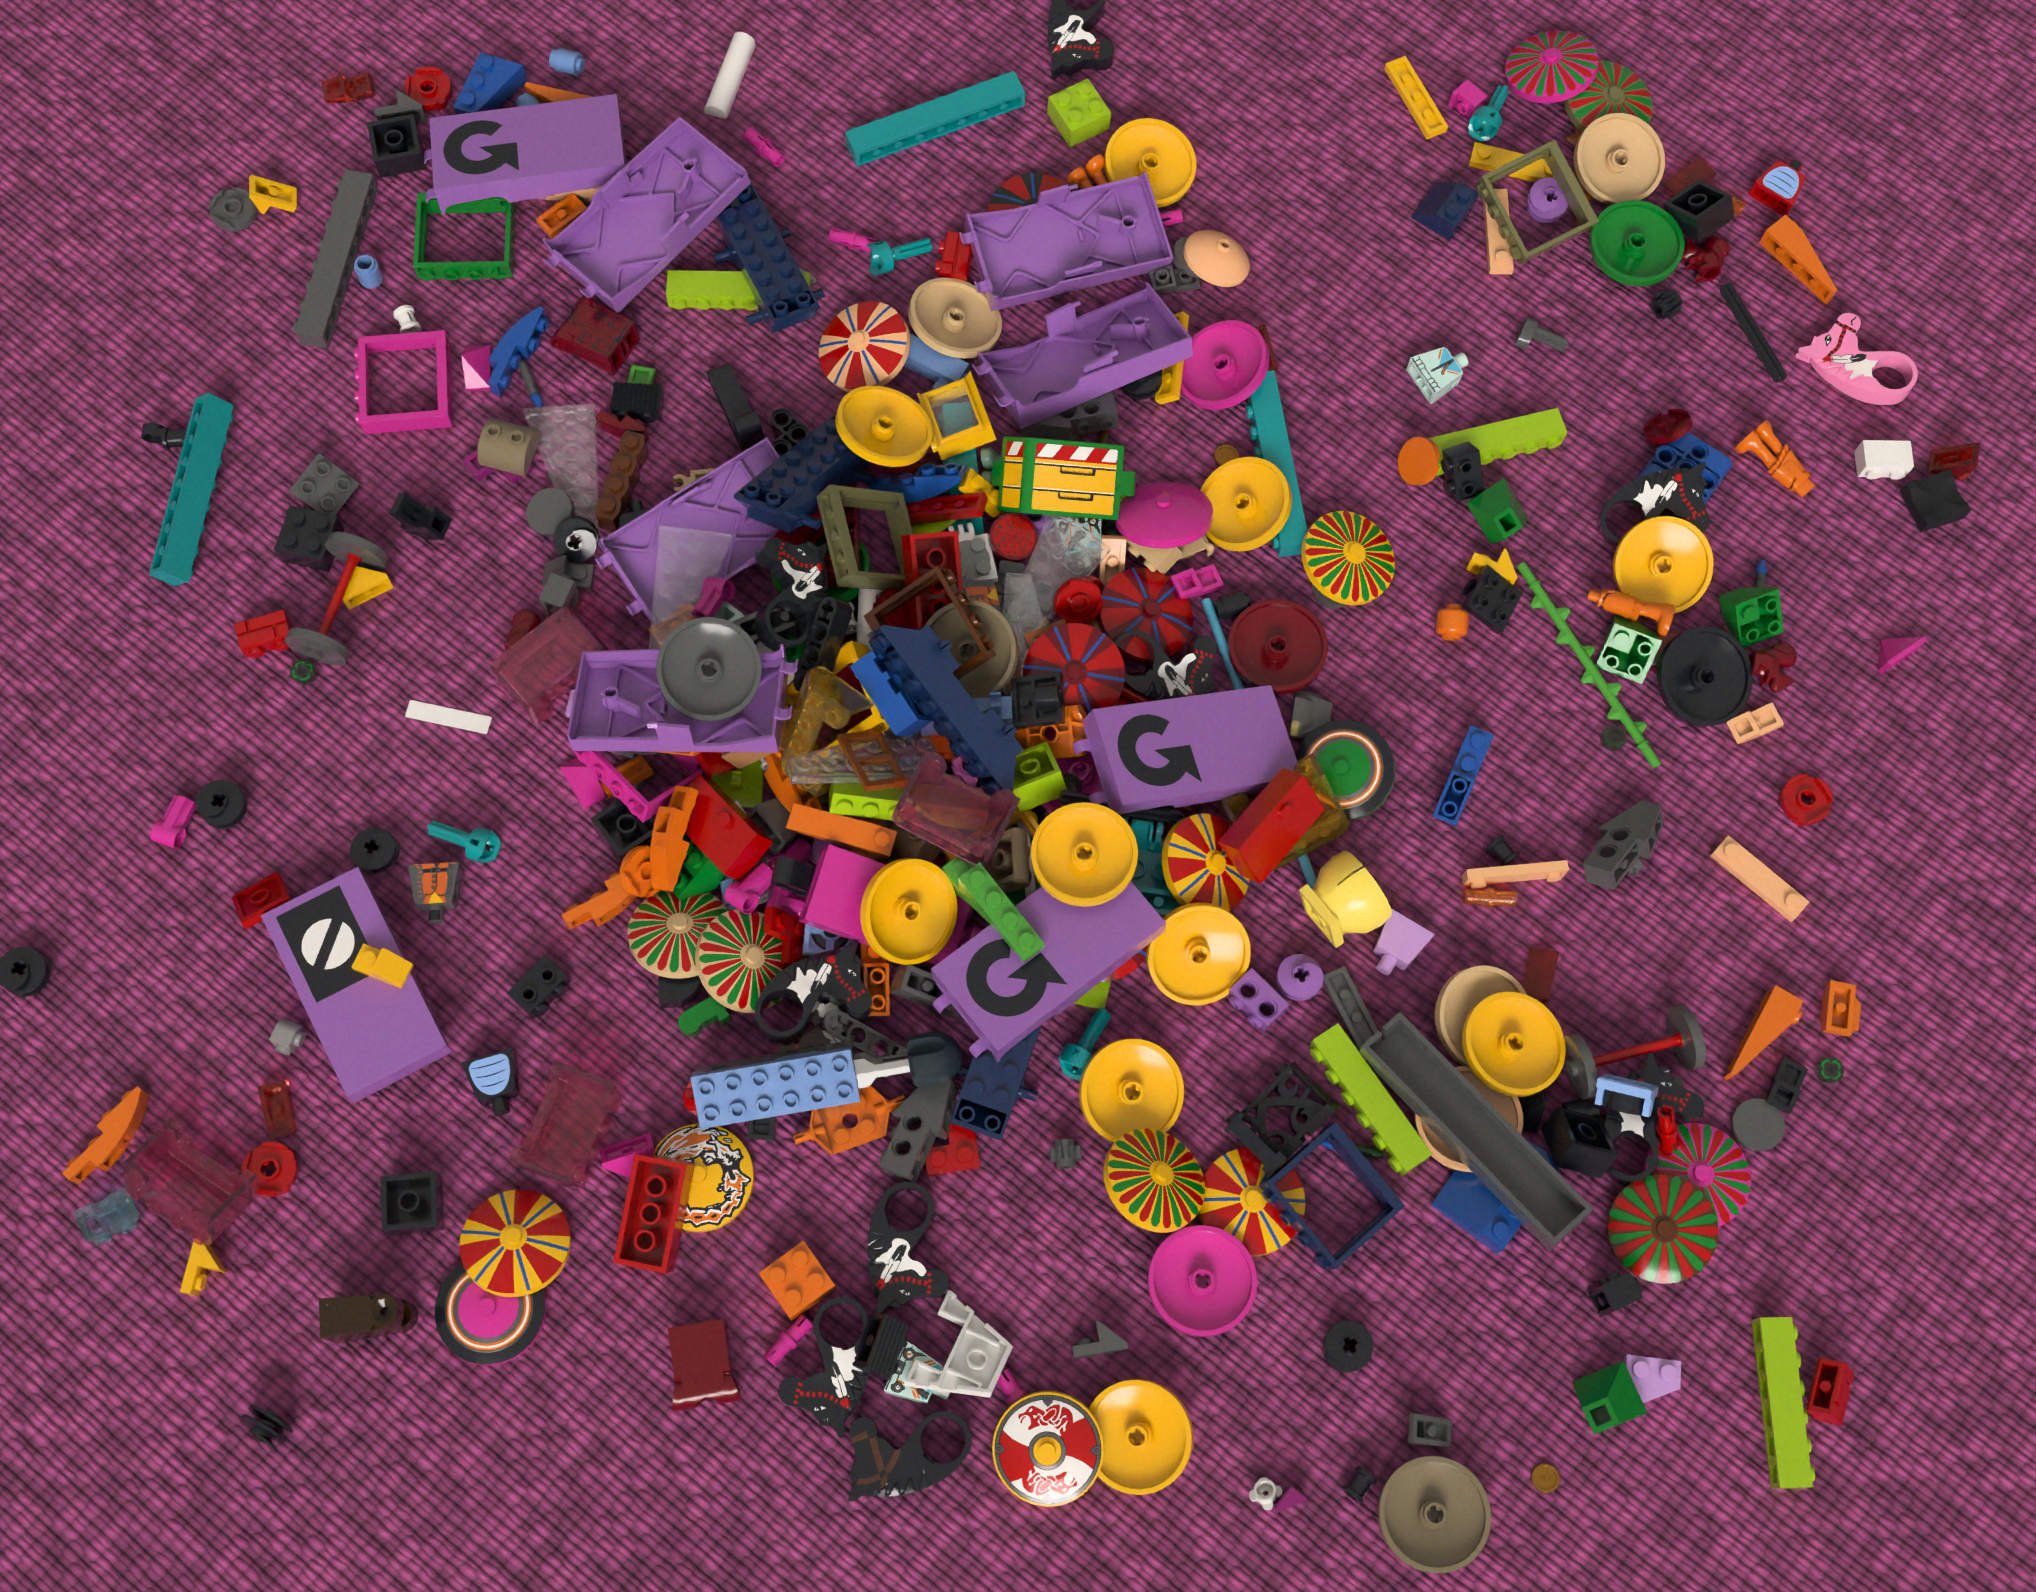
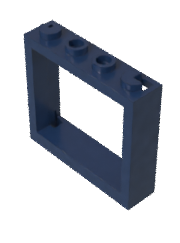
[1259,1122,1405,1270]

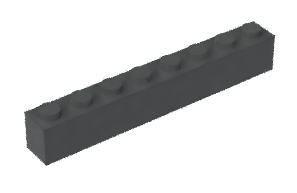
[293,169,378,349]

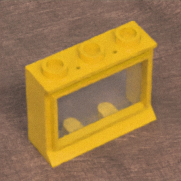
[917,371,996,460]

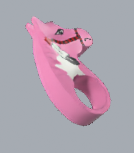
[1795,313,1918,405]

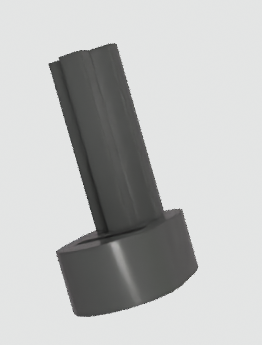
[1514,317,1569,352]

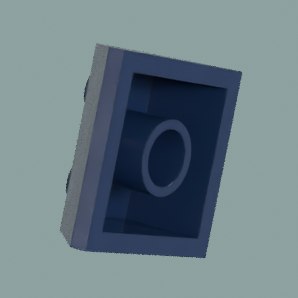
[1411,181,1479,241]

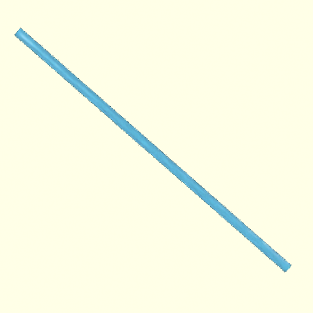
[1201,598,1330,942]

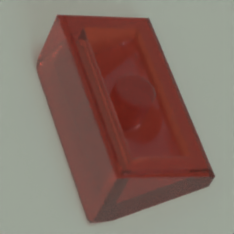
[1522,948,1559,1004]

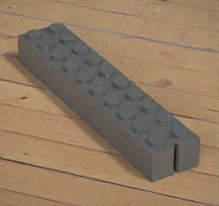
[1360,1012,1594,1252]

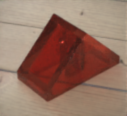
[1928,442,1980,481]

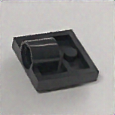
[1462,565,1523,634]
[1011,671,1065,730]

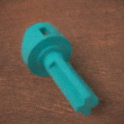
[1468,85,1509,142]
[866,238,933,276]
[427,820,501,863]
[1059,1008,1112,1081]

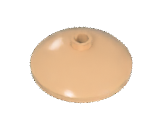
[1183,230,1250,287]

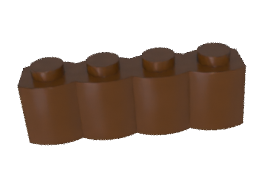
[595,430,648,532]

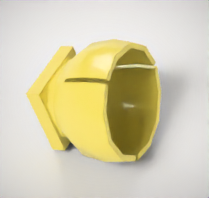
[1299,850,1392,948]

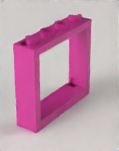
[354,330,453,434]
[574,751,707,822]

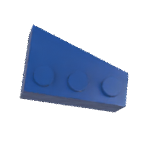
[453,52,528,115]
[850,650,932,737]

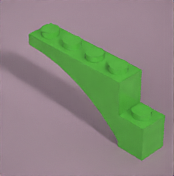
[942,853,1045,963]

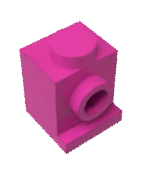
[1448,79,1488,119]

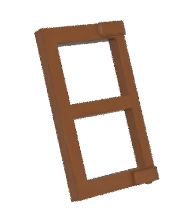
[837,728,909,792]

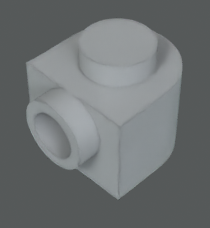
[269,1018,306,1056]

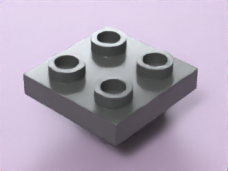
[288,453,360,515]

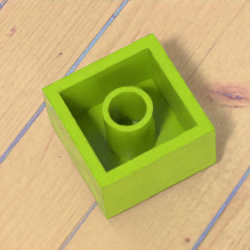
[1047,78,1111,148]
[1012,741,1067,813]

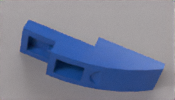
[488,307,549,397]
[869,463,967,504]
[1432,725,1494,827]

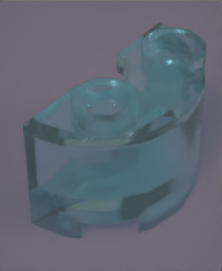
[73,1187,139,1246]

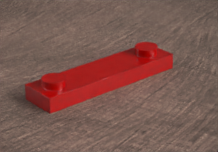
[905,492,988,524]

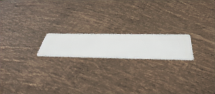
[405,700,492,734]

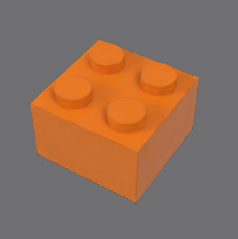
[759,1240,836,1321]

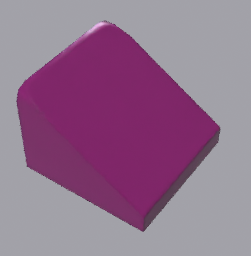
[1272,1486,1308,1513]

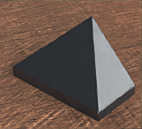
[1518,1089,1547,1134]

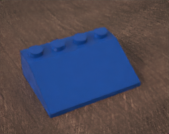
[1431,1141,1560,1254]

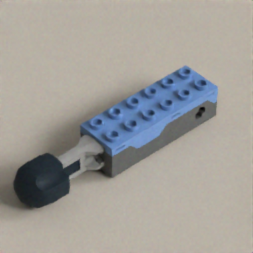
[683,1032,962,1129]

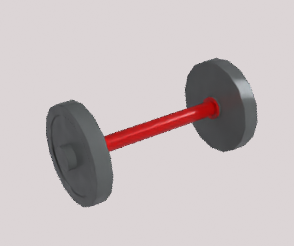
[284,532,389,666]
[1564,1004,1706,1100]

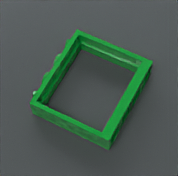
[413,192,516,281]

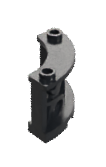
[1224,1061,1340,1177]

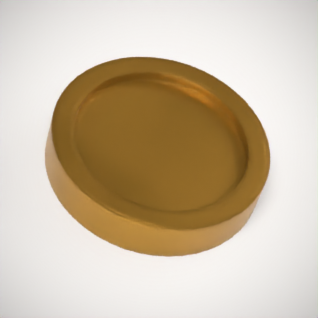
[1214,445,1239,466]
[1531,1464,1560,1493]

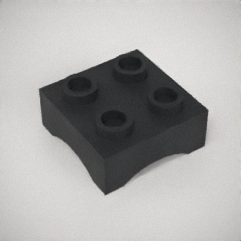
[1900,469,1971,532]

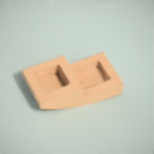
[1726,703,1784,744]

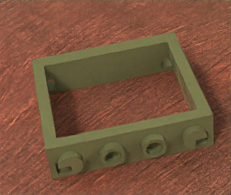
[1476,140,1599,265]
[816,485,913,591]

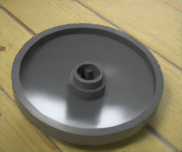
[656,617,762,722]

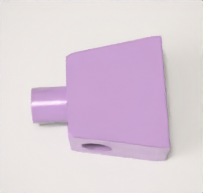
[1373,908,1434,975]

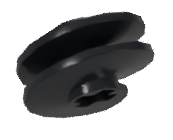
[1120,370,1162,400]
[553,516,599,563]
[196,780,247,829]
[350,827,400,874]
[0,947,51,997]
[1323,1321,1373,1373]
[241,1405,294,1451]

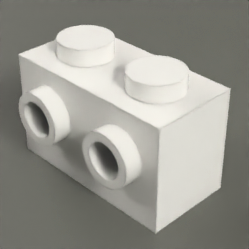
[1854,440,1914,480]

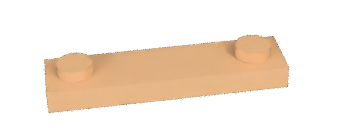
[1483,189,1514,274]
[1710,835,1809,922]
[1461,860,1569,889]

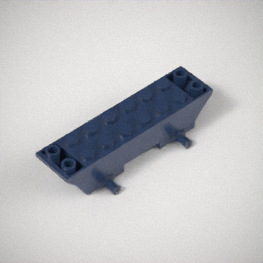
[713,182,825,333]
[734,413,873,533]
[867,624,1024,800]
[950,1024,1043,1141]

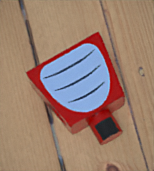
[1748,160,1806,216]

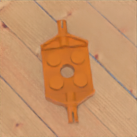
[792,1085,905,1156]

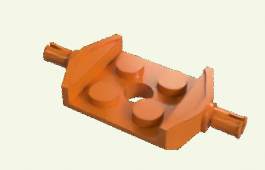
[1014,704,1087,758]

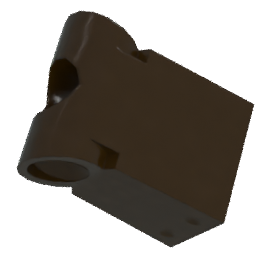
[319,1293,419,1344]

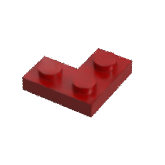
[764,906,807,967]
[925,1123,980,1177]

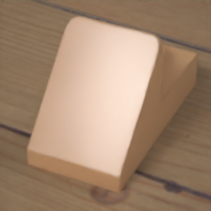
[1099,535,1126,585]

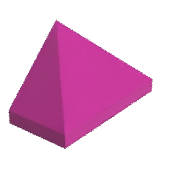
[461,345,491,391]
[1878,636,1927,675]
[560,758,607,810]
[599,1132,655,1178]

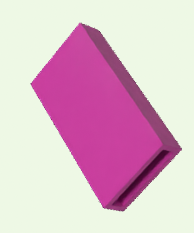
[799,844,973,968]

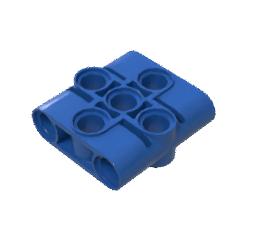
[1637,432,1732,505]

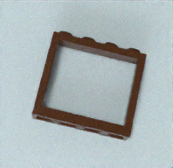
[864,566,996,680]

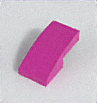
[1170,564,1224,599]

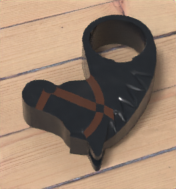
[848,1411,972,1502]

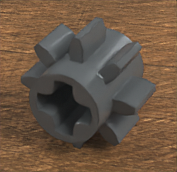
[1049,1139,1082,1169]

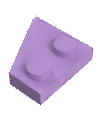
[1624,1354,1681,1403]

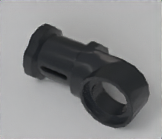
[141,423,187,450]

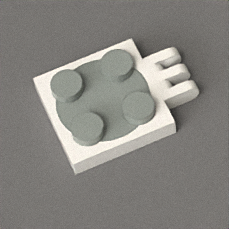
[948,522,998,582]

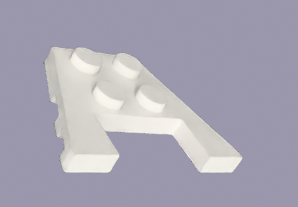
[904,1290,1013,1398]

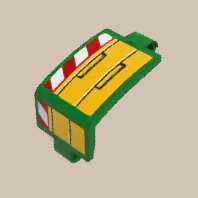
[991,436,1137,520]

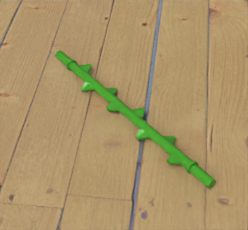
[1517,562,1662,769]

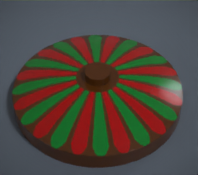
[1606,1174,1718,1284]

